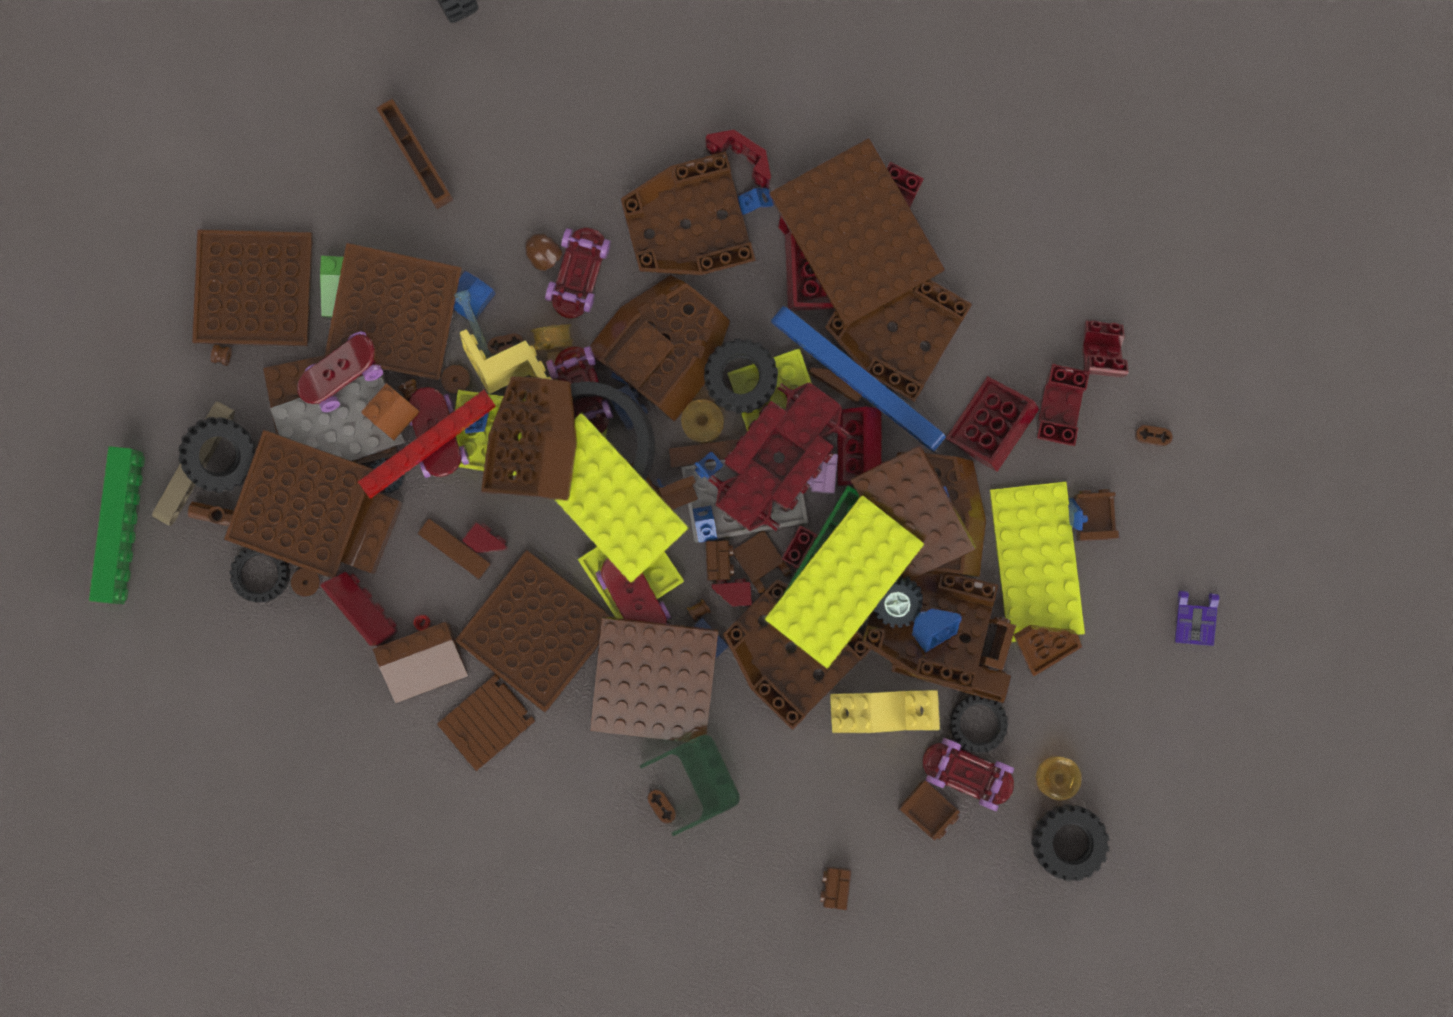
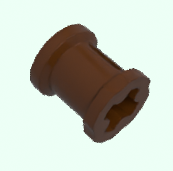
[686,598,711,622]

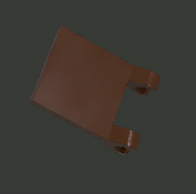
[733,531,791,594]

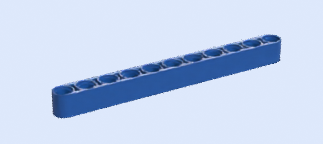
[771,306,946,452]

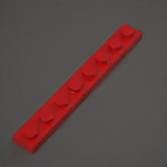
[358,390,496,499]

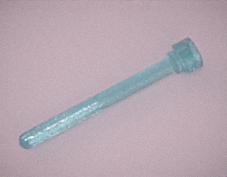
[454,289,492,359]

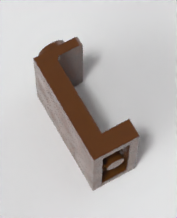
[1074,489,1119,541]
[979,616,1016,670]
[898,779,960,841]

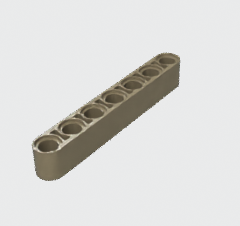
[152,401,235,526]

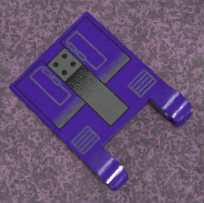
[1175,591,1219,646]

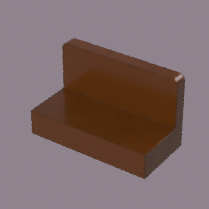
[655,475,698,510]

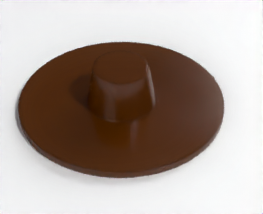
[441,365,470,394]
[291,568,320,597]

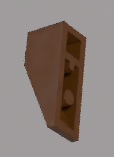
[809,368,862,404]

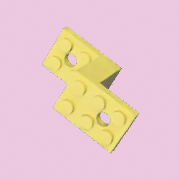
[460,329,551,394]
[830,690,940,733]

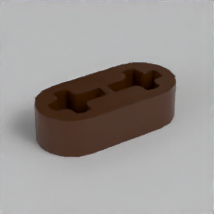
[488,334,524,355]
[1135,425,1173,446]
[648,789,676,823]

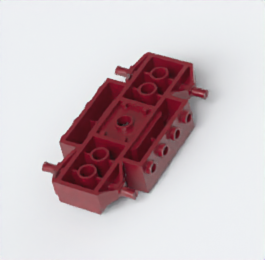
[708,383,850,532]

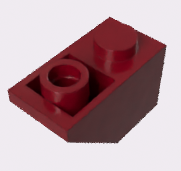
[462,522,509,553]
[711,579,752,607]

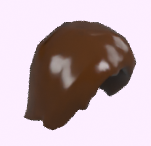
[525,234,563,271]

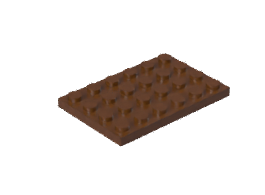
[851,445,976,580]

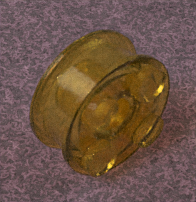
[530,324,574,351]
[681,399,724,443]
[1036,756,1082,800]

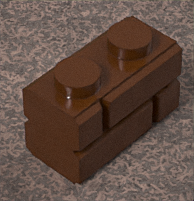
[706,541,734,581]
[820,866,851,910]

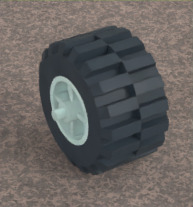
[874,575,923,628]

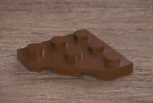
[1013,625,1082,677]

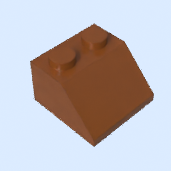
[361,383,419,441]

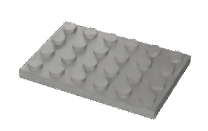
[270,376,405,461]
[681,453,808,543]

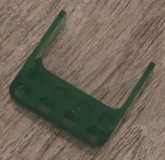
[639,735,740,836]

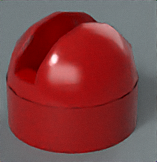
[414,615,431,631]

